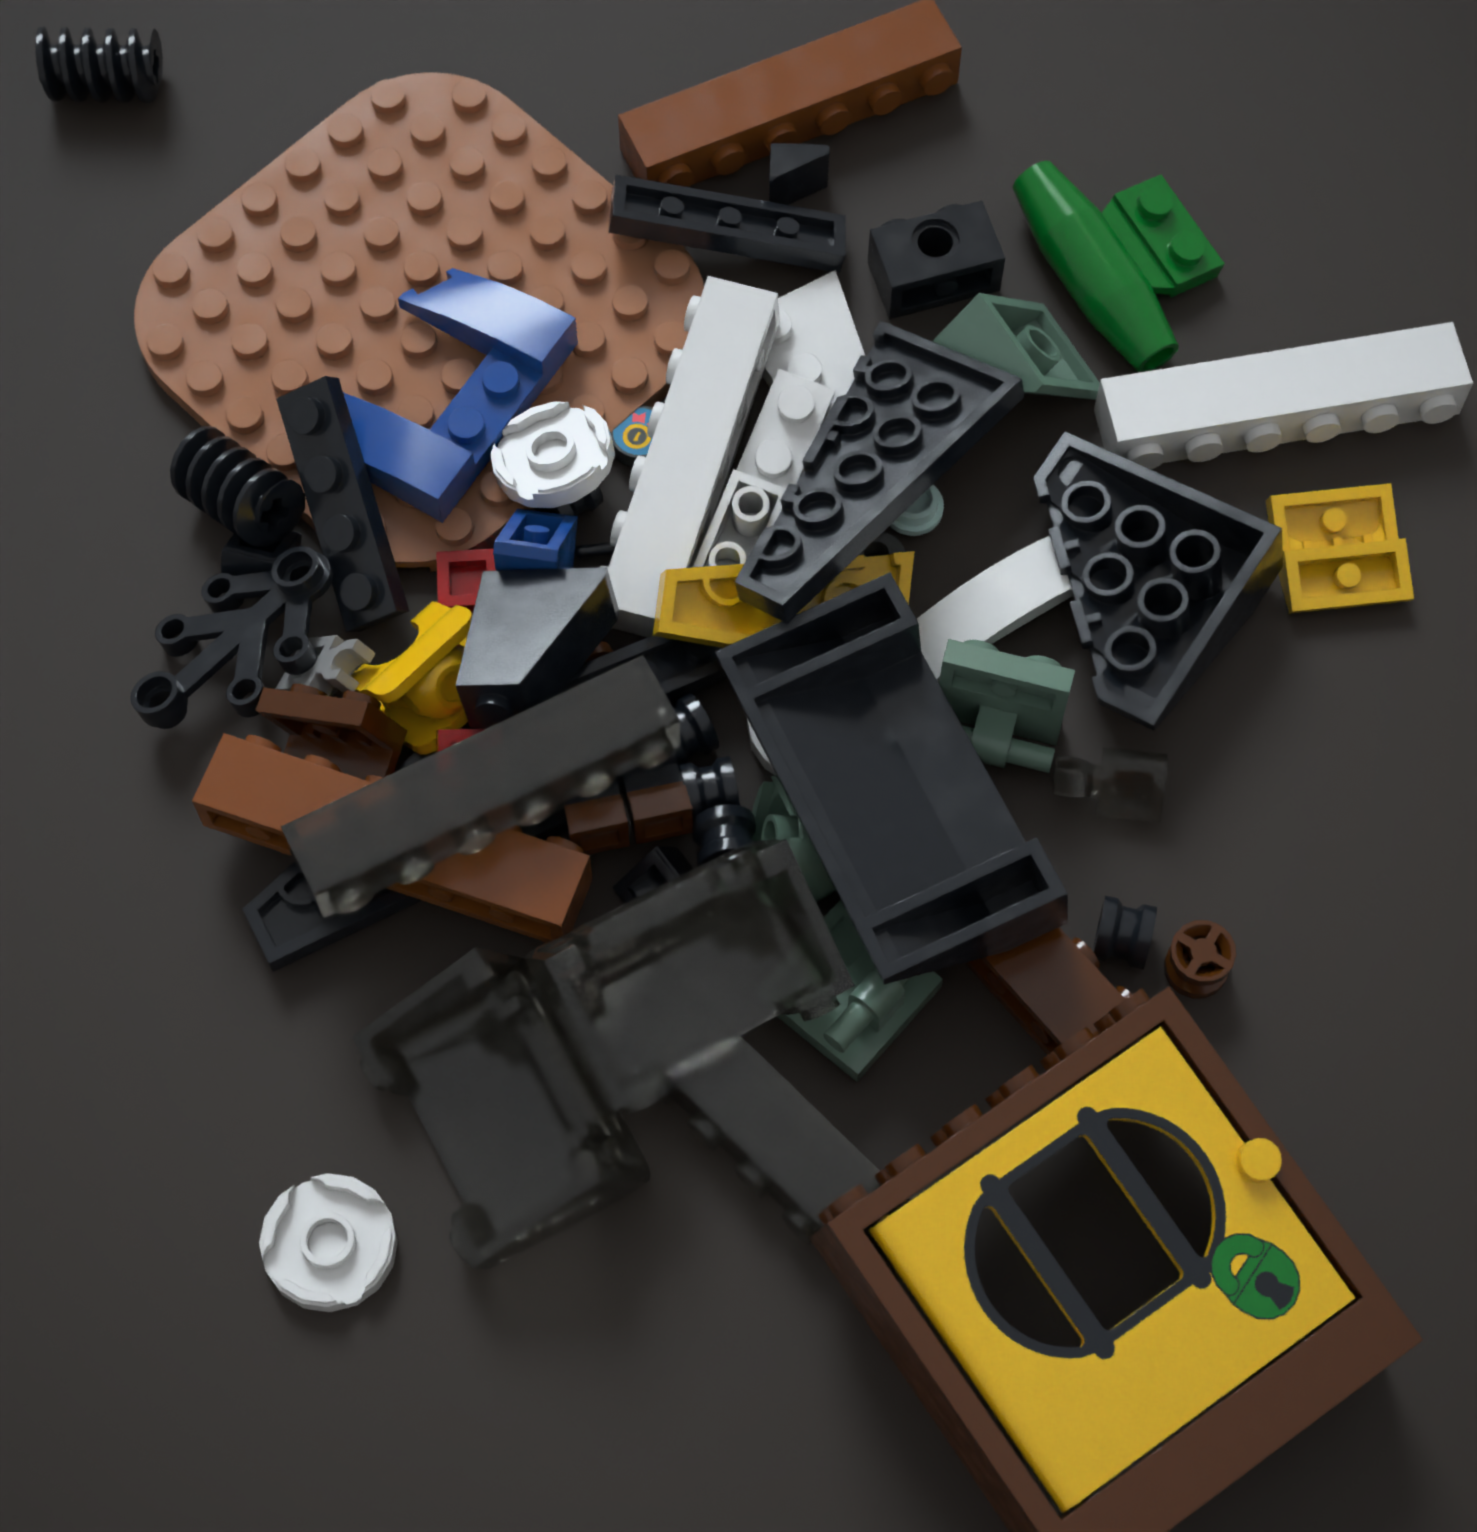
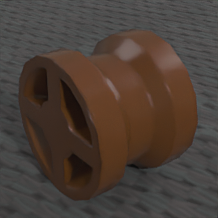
[1164,920,1236,998]

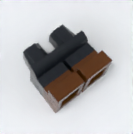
[557,715,693,855]

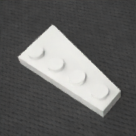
[762,270,865,410]

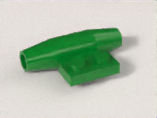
[1012,161,1225,373]

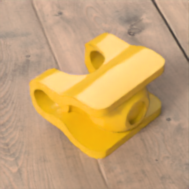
[351,601,473,755]

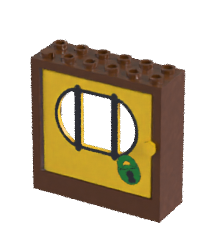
[810,986,1423,1532]

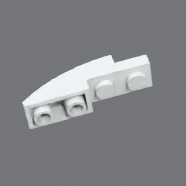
[693,369,835,567]

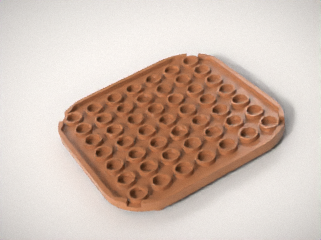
[134,73,704,572]

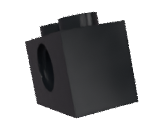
[867,200,1005,320]

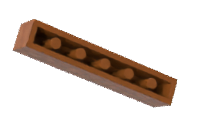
[618,0,962,187]
[192,733,593,949]

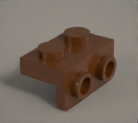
[256,684,407,781]

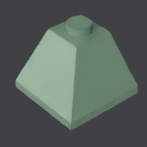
[932,293,1100,400]

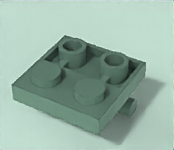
[939,639,1075,773]
[757,900,943,1082]

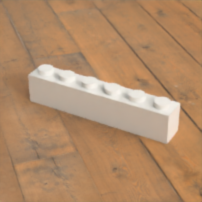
[600,276,780,638]
[1094,322,1473,469]

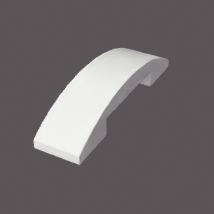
[917,536,1073,683]

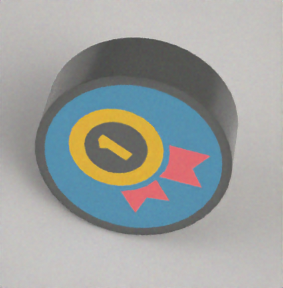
[610,405,653,467]

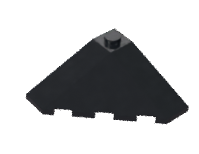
[1033,432,1283,731]

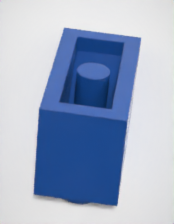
[493,508,578,570]

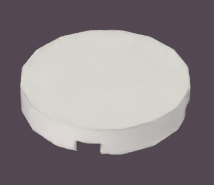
[490,402,615,508]
[259,1173,398,1312]

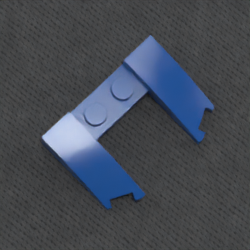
[343,268,578,523]

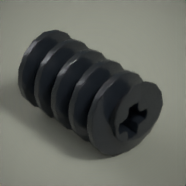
[35,27,163,103]
[170,426,305,547]

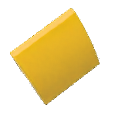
[1266,483,1414,614]

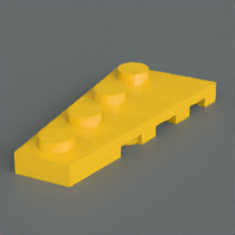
[653,551,915,648]

